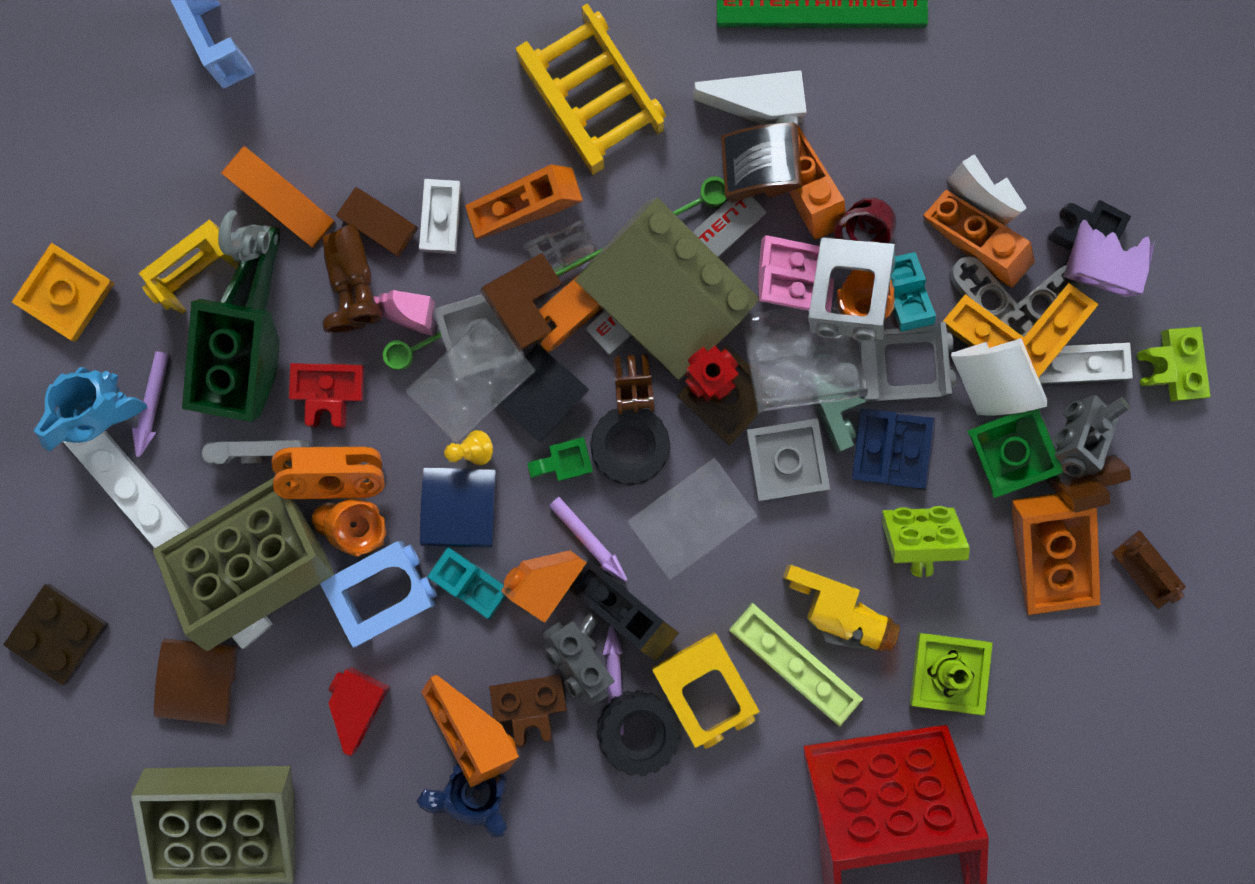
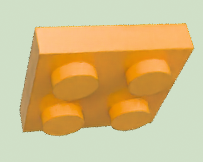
[12,243,115,342]

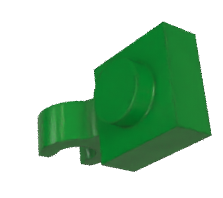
[527,437,593,482]

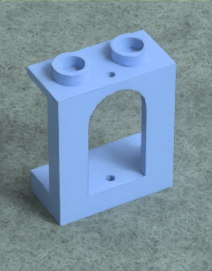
[171,0,255,89]
[320,541,437,648]

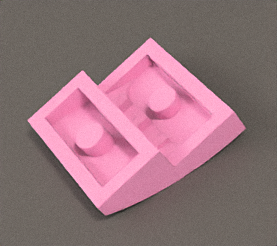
[758,235,835,313]

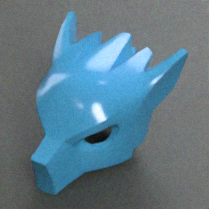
[34,367,148,452]

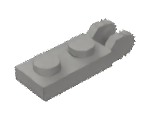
[201,440,310,464]

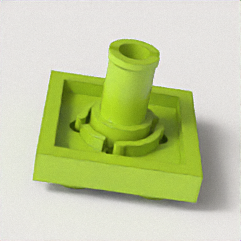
[882,506,970,577]
[909,632,993,716]

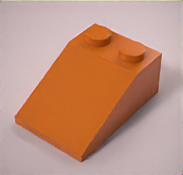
[1012,493,1101,615]

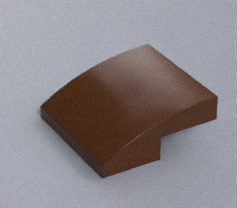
[154,638,236,725]

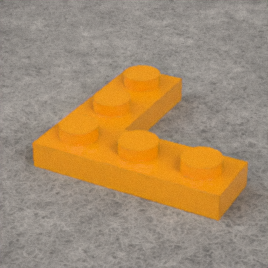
[943,283,1099,379]

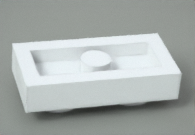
[419,179,461,254]

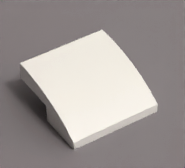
[947,154,1027,226]
[951,338,1047,416]

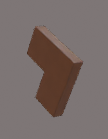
[480,253,562,352]
[1047,455,1131,512]

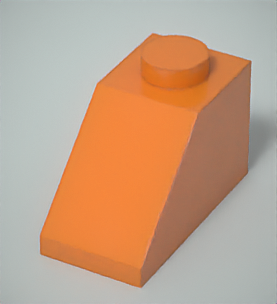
[501,550,587,623]

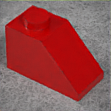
[328,667,390,756]

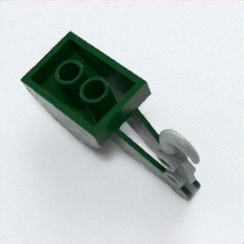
[182,210,280,422]

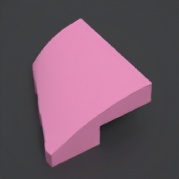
[373,290,437,336]

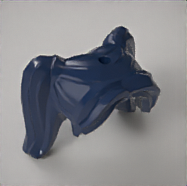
[417,764,507,838]

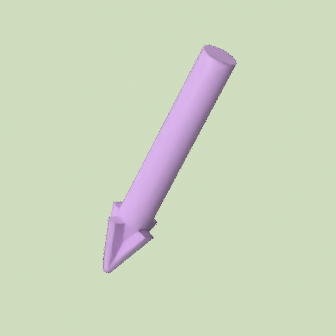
[132,351,170,457]
[549,497,627,582]
[603,626,624,735]

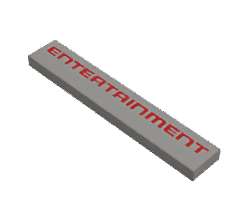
[585,196,767,356]

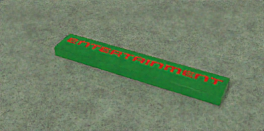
[716,0,928,28]

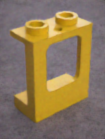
[139,219,240,314]
[652,632,760,749]

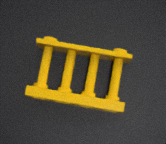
[515,3,666,175]

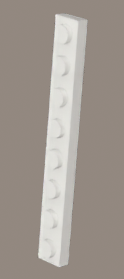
[63,431,273,649]

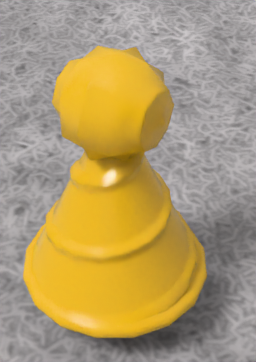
[444,430,493,465]

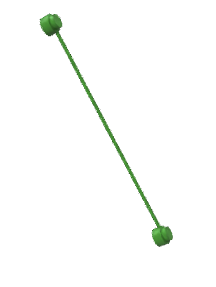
[383,177,727,371]

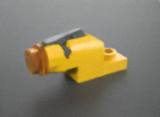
[783,565,900,652]

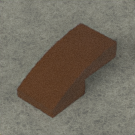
[336,187,419,258]

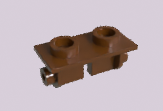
[1111,530,1186,610]

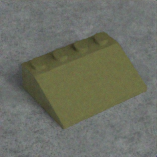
[574,197,759,380]
[152,478,335,651]
[131,766,295,884]

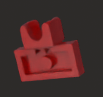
[289,363,365,429]

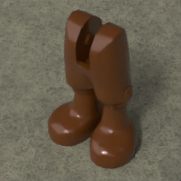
[322,224,382,333]

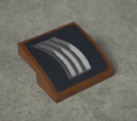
[721,122,803,203]

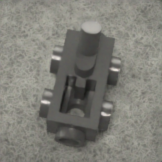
[1054,394,1130,478]
[542,613,615,708]

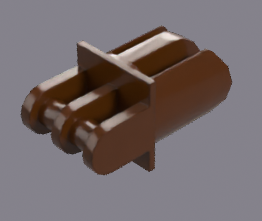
[613,354,654,414]

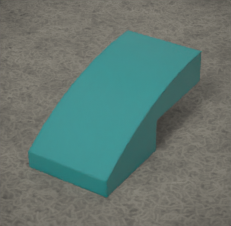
[891,252,936,332]
[427,547,507,619]

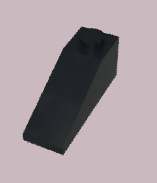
[569,560,679,661]

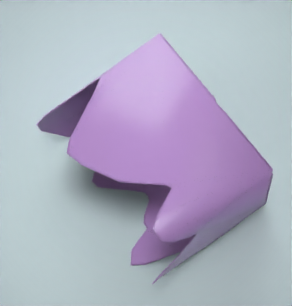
[1063,220,1155,297]

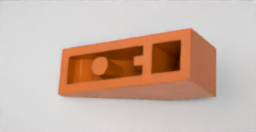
[465,164,583,239]
[421,675,519,787]

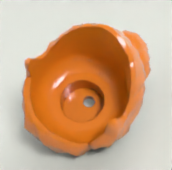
[837,270,895,319]
[311,499,387,557]

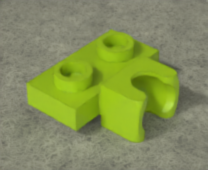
[1136,327,1211,402]

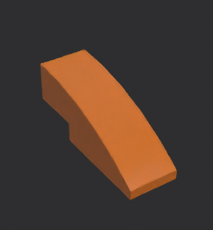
[221,146,335,249]

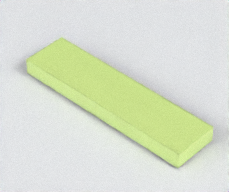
[729,603,863,727]

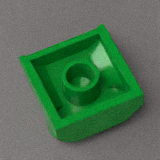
[967,409,1064,498]

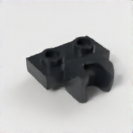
[1047,200,1131,266]

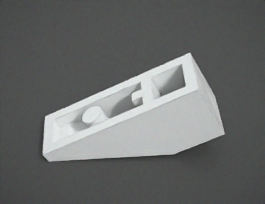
[693,70,806,126]

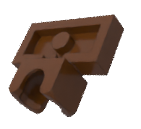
[489,674,567,748]

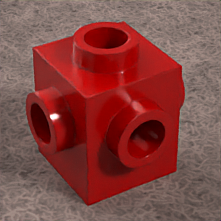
[685,345,738,402]

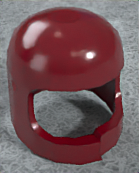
[834,198,896,244]

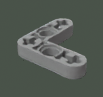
[949,256,1085,337]

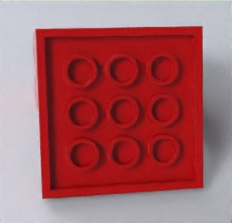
[803,725,989,884]

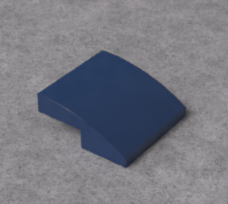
[852,409,936,490]
[420,468,496,548]

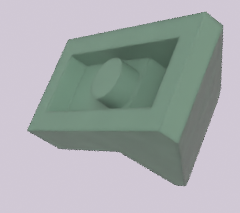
[809,381,866,453]

